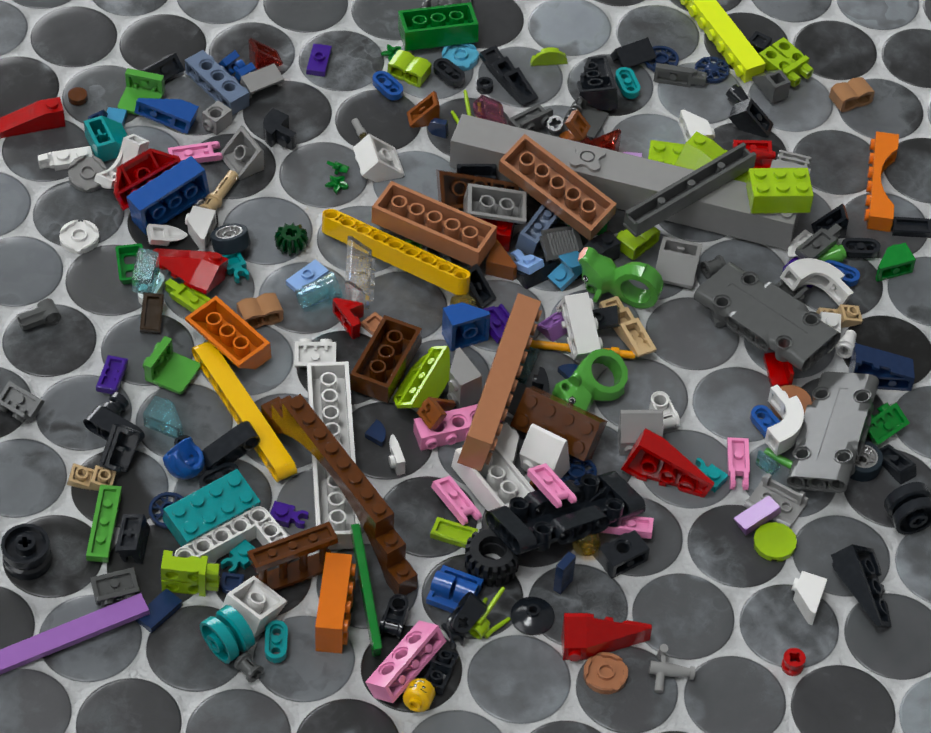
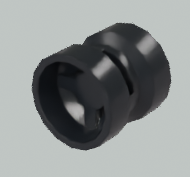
[101,392,129,416]

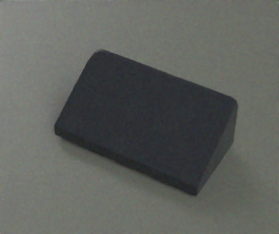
[516,257,557,289]

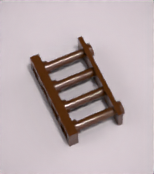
[247,522,338,591]

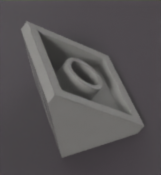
[220,126,264,180]

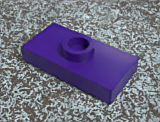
[306,43,332,77]
[96,355,128,394]

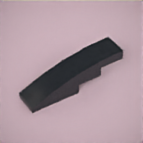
[479,45,538,106]

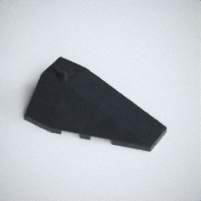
[577,56,618,111]
[831,544,892,628]

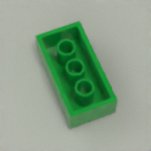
[398,2,479,51]

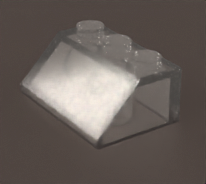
[345,236,376,309]

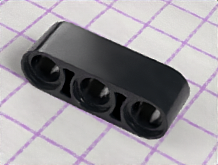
[83,405,145,446]
[202,421,260,471]

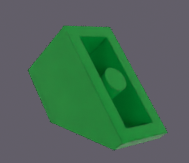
[875,243,916,282]

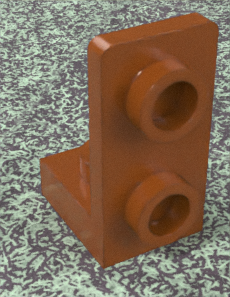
[559,109,591,142]
[417,397,456,430]

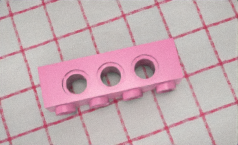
[413,404,502,451]
[365,620,446,703]

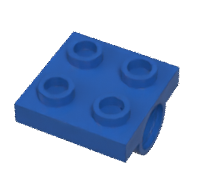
[426,565,484,613]

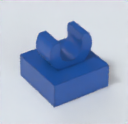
[218,50,240,75]
[233,59,256,84]

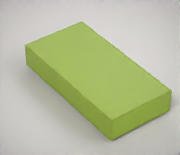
[430,517,478,548]

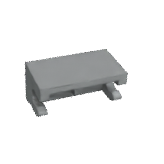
[240,63,284,99]

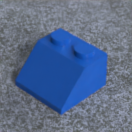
[442,302,490,351]

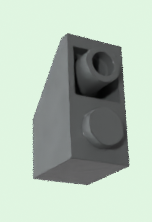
[752,70,791,103]

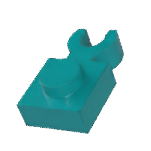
[222,252,249,284]
[695,458,728,493]
[221,539,255,574]

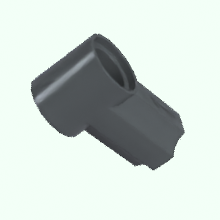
[16,298,61,331]

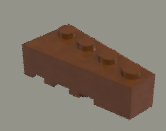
[436,169,519,209]

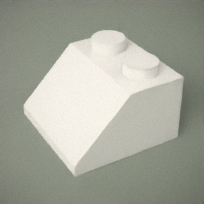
[353,134,405,182]
[519,423,570,479]
[222,576,287,638]

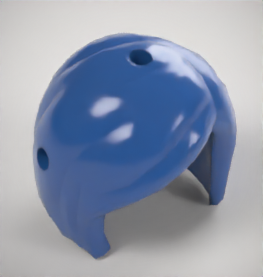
[163,437,205,480]

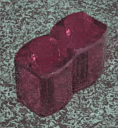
[473,95,507,125]

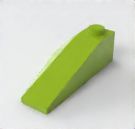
[675,131,748,183]

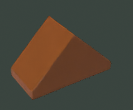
[407,91,440,128]
[485,240,517,281]

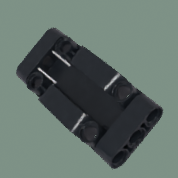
[485,471,646,555]

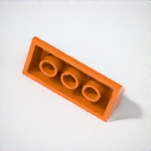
[185,296,271,369]

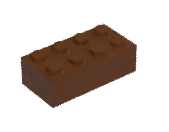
[350,315,422,403]
[510,386,608,461]

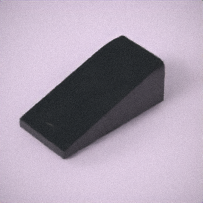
[880,444,917,484]

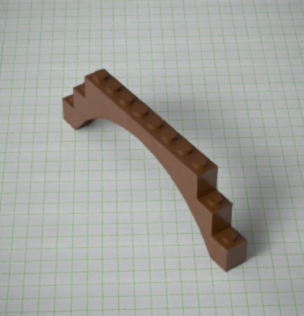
[261,394,418,596]

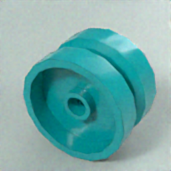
[200,605,255,664]

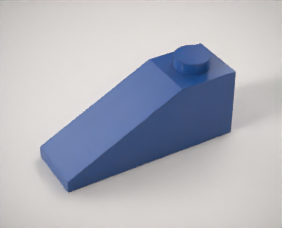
[134,98,199,134]

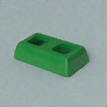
[115,243,147,285]

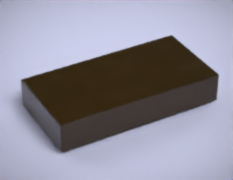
[140,293,164,334]

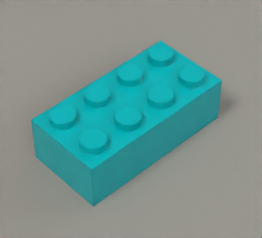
[163,469,261,547]

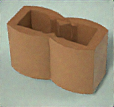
[829,77,875,112]
[237,293,283,329]

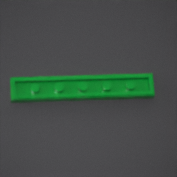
[350,523,382,657]

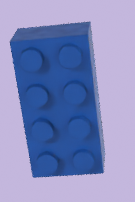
[126,156,210,235]

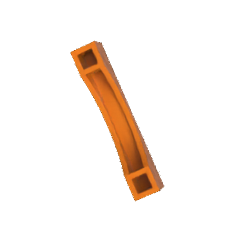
[864,131,899,232]

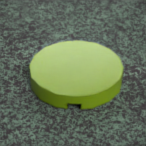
[753,522,797,562]

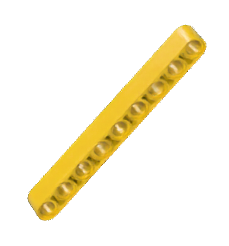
[322,209,470,295]
[191,341,297,482]

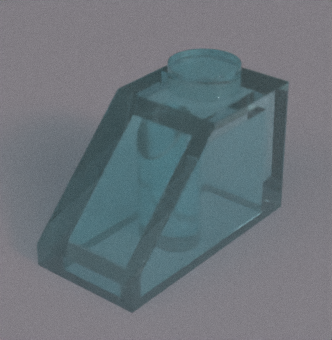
[143,396,183,439]

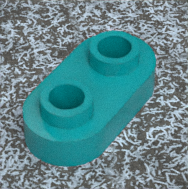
[615,67,641,99]
[264,620,288,663]

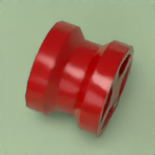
[781,648,806,676]

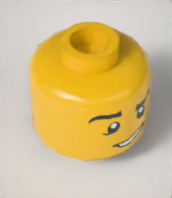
[403,678,436,712]

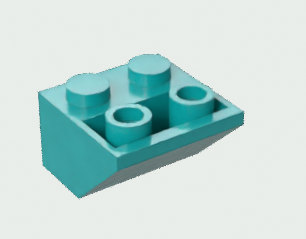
[84,116,128,162]

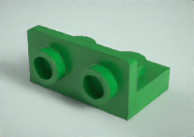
[867,402,910,446]

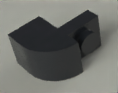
[263,108,297,150]

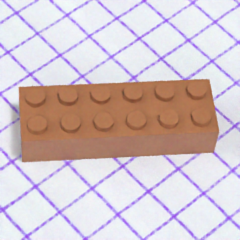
[499,134,617,241]
[371,181,497,266]

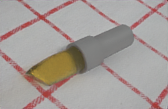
[351,118,367,140]

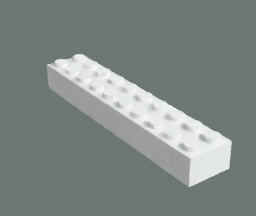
[307,361,360,550]

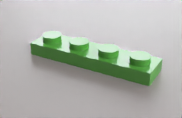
[86,485,122,563]

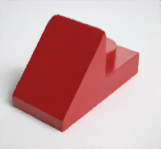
[333,298,364,339]

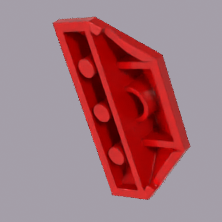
[113,148,181,211]

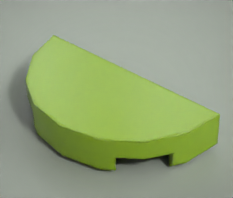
[530,47,568,66]

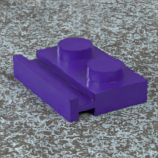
[483,304,510,344]

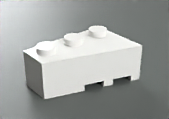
[556,292,603,360]

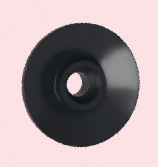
[510,597,555,635]

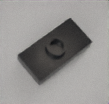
[592,305,620,331]

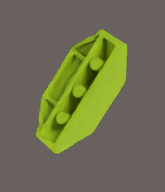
[393,346,450,408]

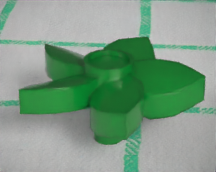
[381,44,401,62]
[327,161,349,175]
[325,175,349,194]

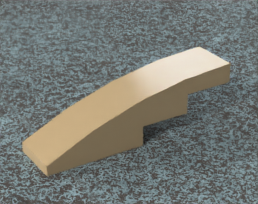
[599,296,657,358]

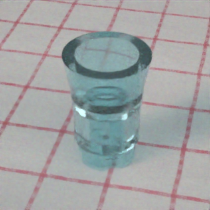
[295,271,342,309]

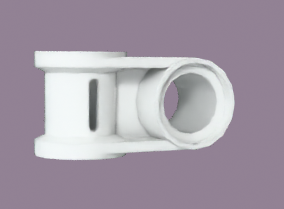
[649,391,680,431]

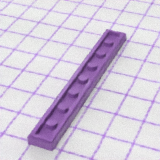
[0,593,150,675]

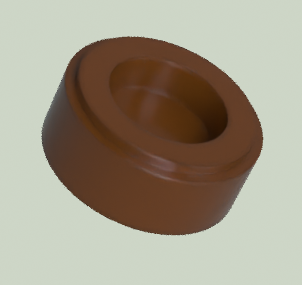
[68,87,88,106]

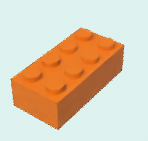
[315,552,356,654]

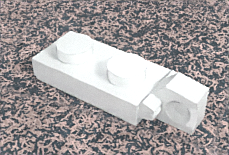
[38,146,93,171]

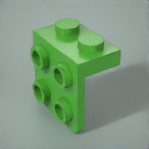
[118,68,165,115]
[143,336,201,394]

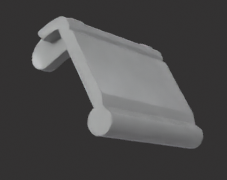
[743,473,809,528]

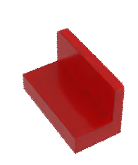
[763,352,794,387]

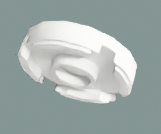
[59,220,100,254]

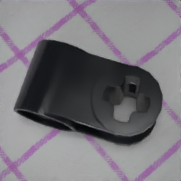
[446,591,487,634]
[379,594,409,639]

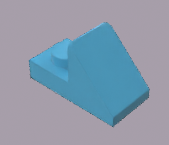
[547,251,582,291]

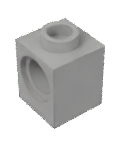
[202,101,233,135]

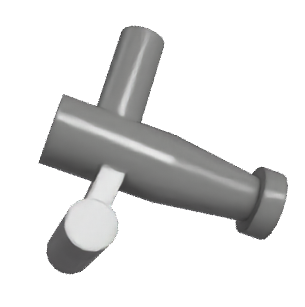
[649,644,695,693]

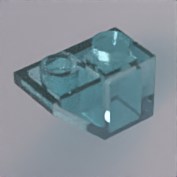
[132,248,160,294]

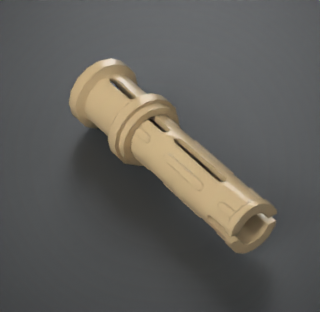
[199,170,239,210]

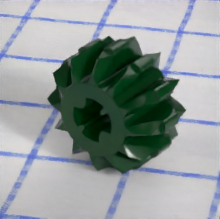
[274,222,308,256]

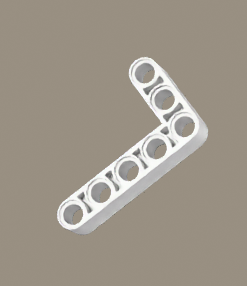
[174,506,290,563]

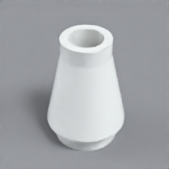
[835,330,857,358]

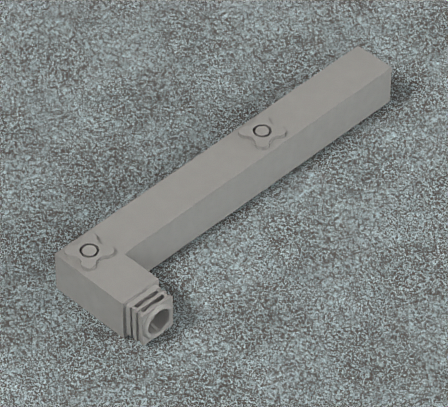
[450,114,812,251]

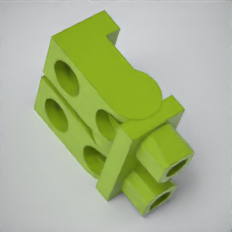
[759,37,814,87]
[161,550,220,597]

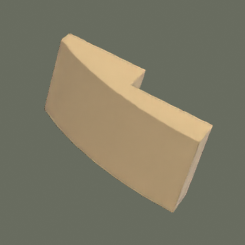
[816,304,863,328]
[67,463,116,491]

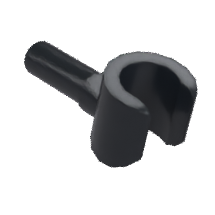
[441,623,464,649]

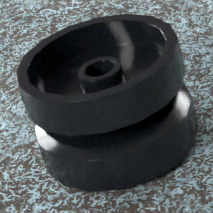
[884,482,931,535]
[1,523,52,581]

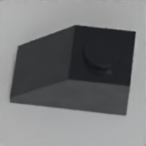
[729,98,773,138]

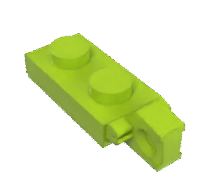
[165,278,210,312]

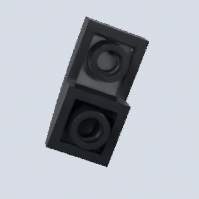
[532,367,549,393]
[424,648,459,695]

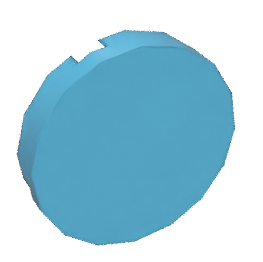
[442,43,479,71]

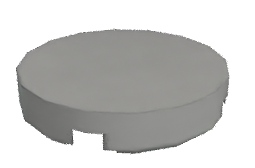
[68,155,107,192]

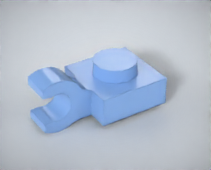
[510,249,544,275]

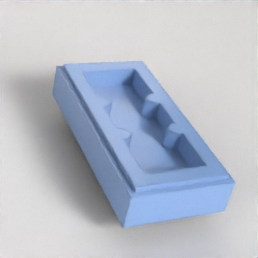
[286,259,329,296]

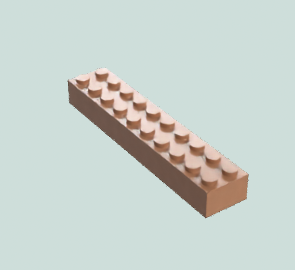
[457,293,542,471]

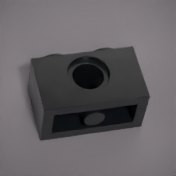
[597,530,650,579]

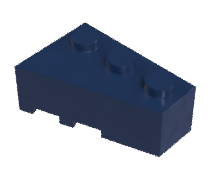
[849,343,915,391]

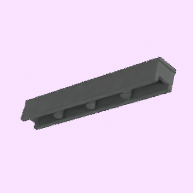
[623,142,756,237]

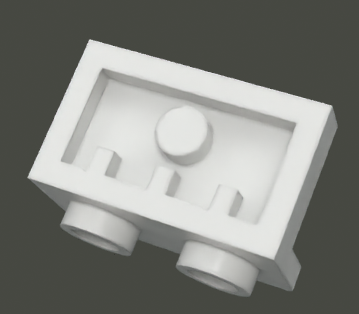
[294,338,336,368]

